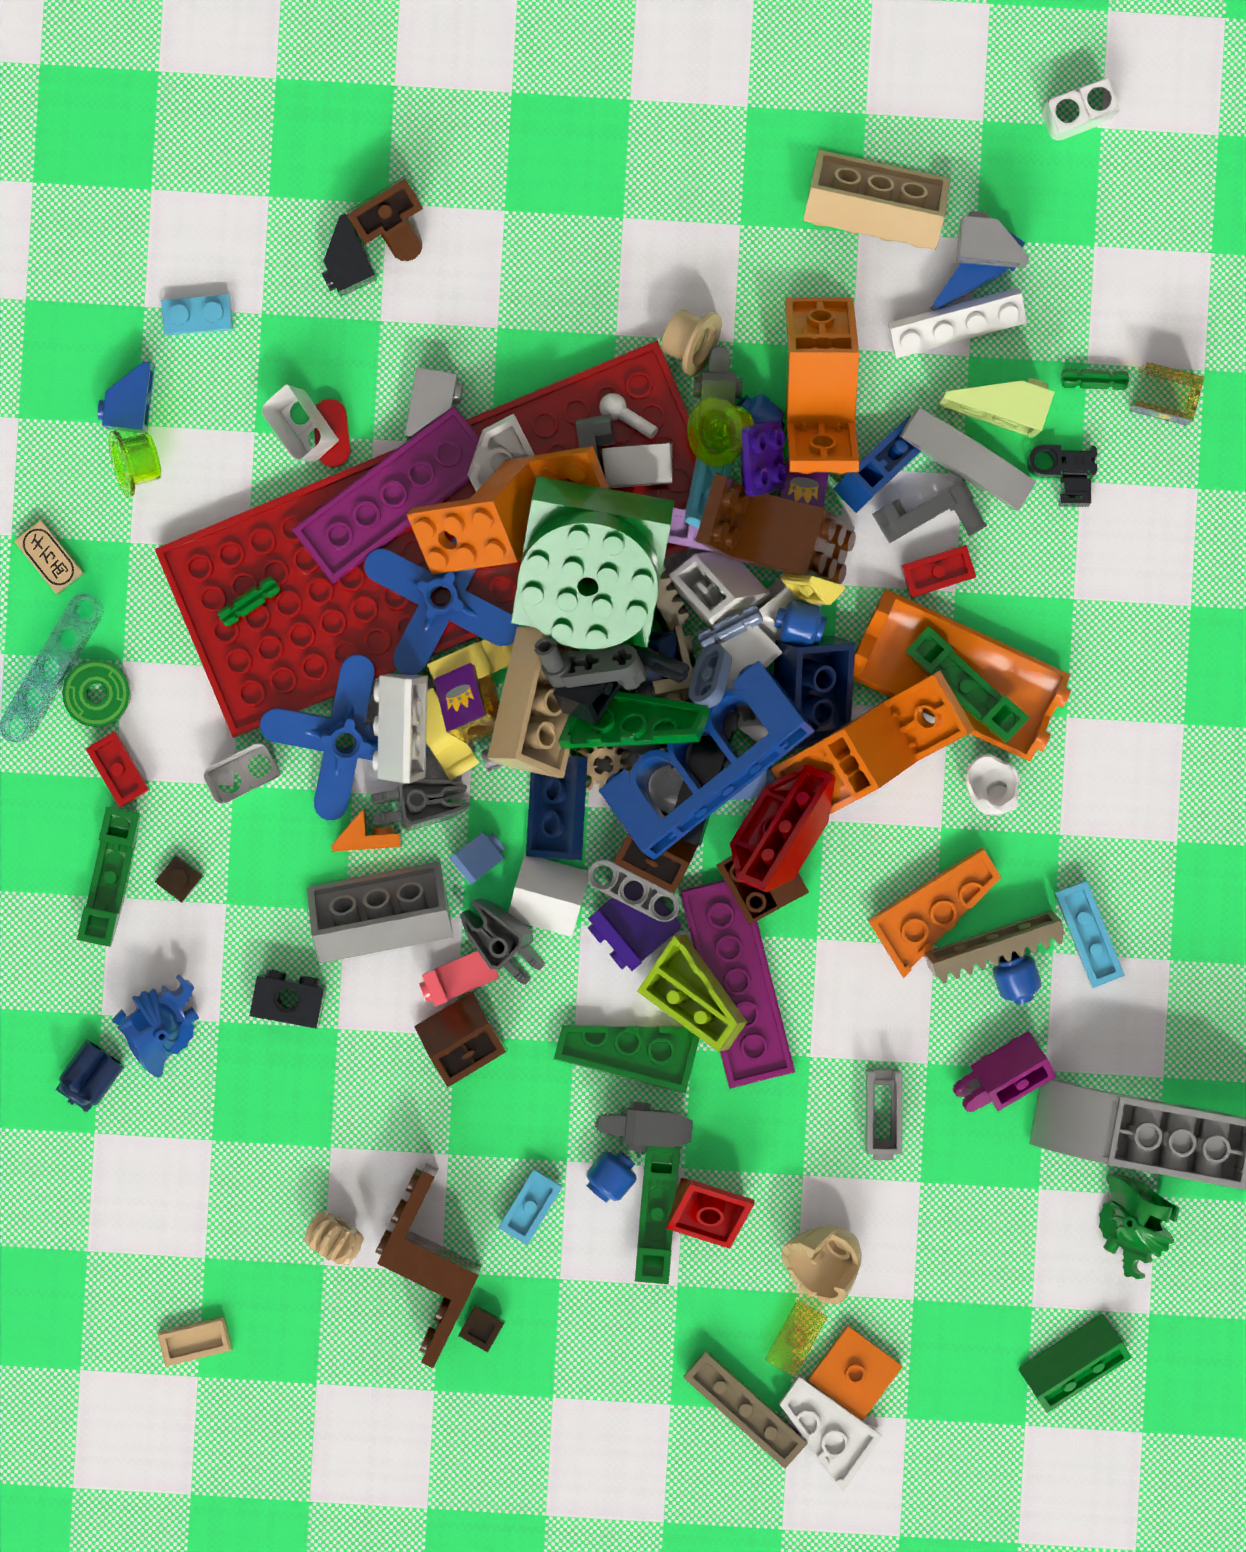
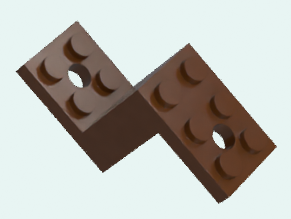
[695,474,856,584]
[375,1163,481,1368]

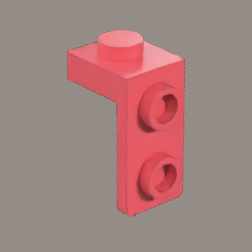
[419,951,499,1007]

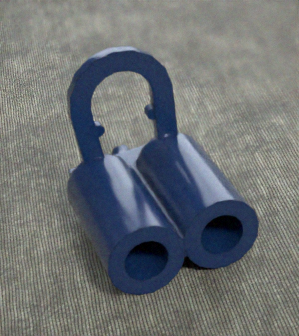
[56,1039,125,1112]

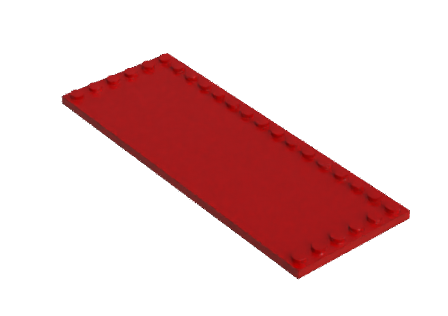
[154,340,700,738]

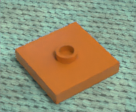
[807,1324,903,1421]

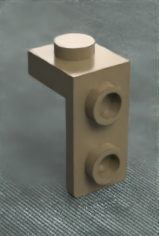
[651,625,695,702]

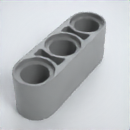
[588,859,680,922]

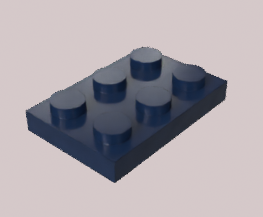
[526,756,588,860]

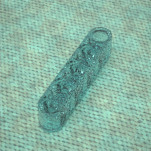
[0,593,104,743]

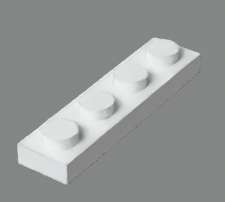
[888,287,1027,358]

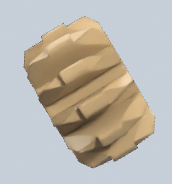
[579,746,633,794]
[304,1212,364,1265]

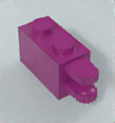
[953,1031,1056,1112]

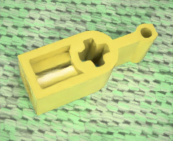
[426,639,513,685]
[426,688,480,781]

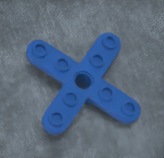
[364,537,519,675]
[260,654,428,820]

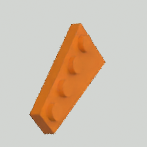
[867,847,1001,978]

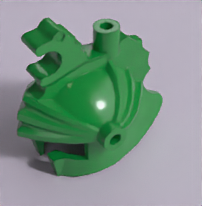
[1099,1174,1180,1279]

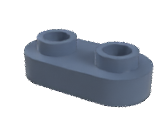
[688,644,732,708]

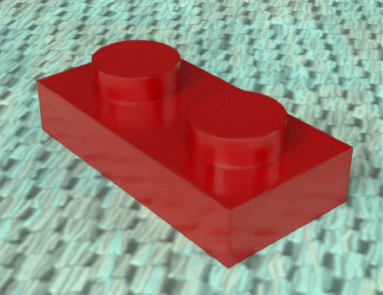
[900,545,976,598]
[85,731,150,807]

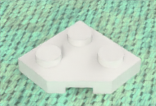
[467,414,534,492]

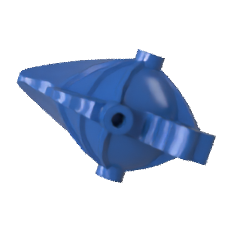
[112,975,199,1078]

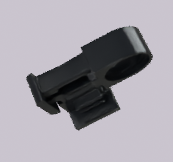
[1027,444,1097,507]

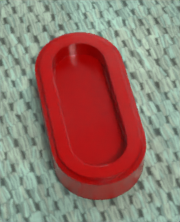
[314,399,351,468]

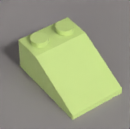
[937,378,1055,438]

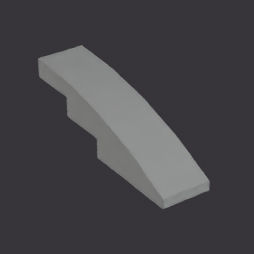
[900,407,1036,510]

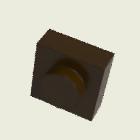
[155,855,204,903]
[458,1304,505,1353]

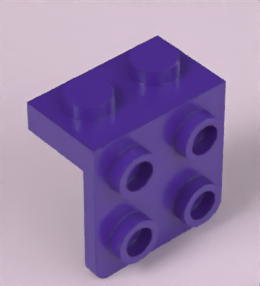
[738,420,787,496]
[588,881,681,971]

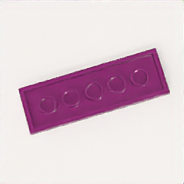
[292,405,480,584]
[680,880,795,1089]

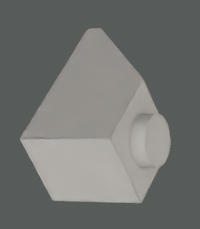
[956,211,1029,268]
[405,367,463,439]

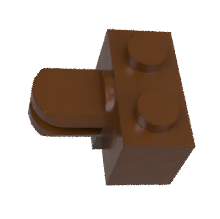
[346,176,423,261]

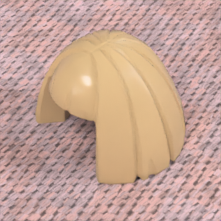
[781,1225,862,1304]

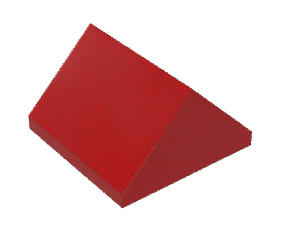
[666,1178,755,1249]

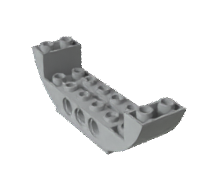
[1029,1079,1246,1190]

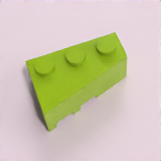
[637,935,747,1052]

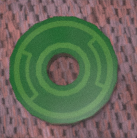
[62,659,132,728]

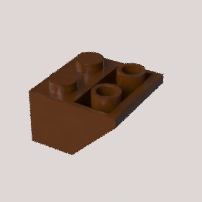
[613,810,698,894]
[716,856,809,925]
[414,991,507,1088]

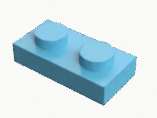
[161,294,233,336]
[498,1168,563,1245]

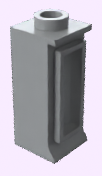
[865,1069,902,1160]

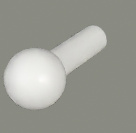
[599,393,658,439]

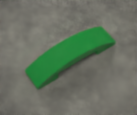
[905,626,1030,743]
[77,807,140,947]
[635,1146,680,1285]

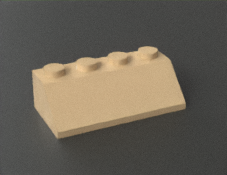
[803,150,950,250]
[487,627,582,778]

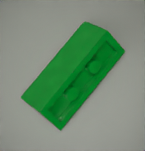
[1019,1314,1132,1413]

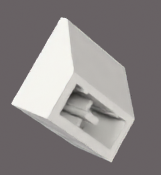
[669,552,771,630]

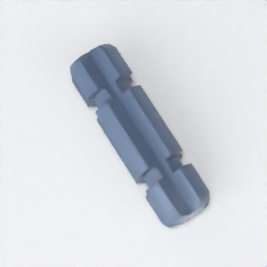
[697,605,763,649]

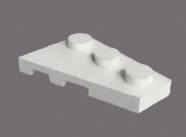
[779,1375,883,1491]

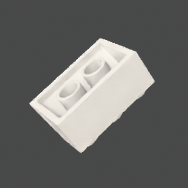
[373,674,428,783]

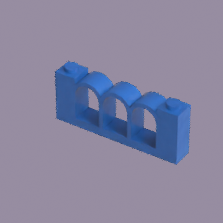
[598,660,815,860]

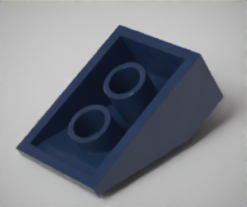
[774,635,855,749]

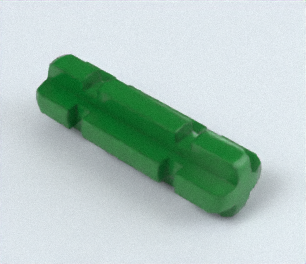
[1061,368,1129,390]
[218,576,280,626]

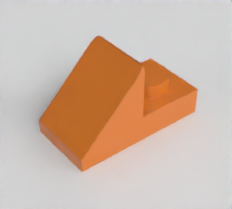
[332,808,402,852]

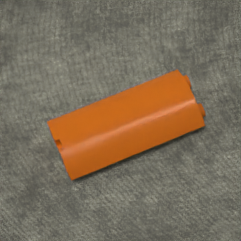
[853,589,1071,761]

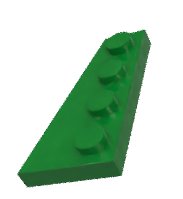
[558,691,711,749]
[553,1025,700,1094]

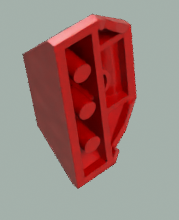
[730,764,836,892]

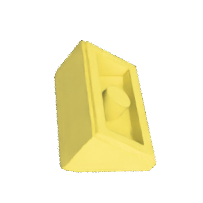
[780,573,846,605]

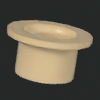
[661,309,722,377]

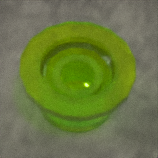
[687,398,755,467]
[108,430,161,498]

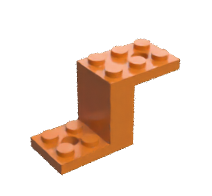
[785,298,859,474]
[406,446,609,574]
[771,671,975,814]

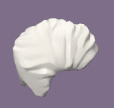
[965,754,1020,816]

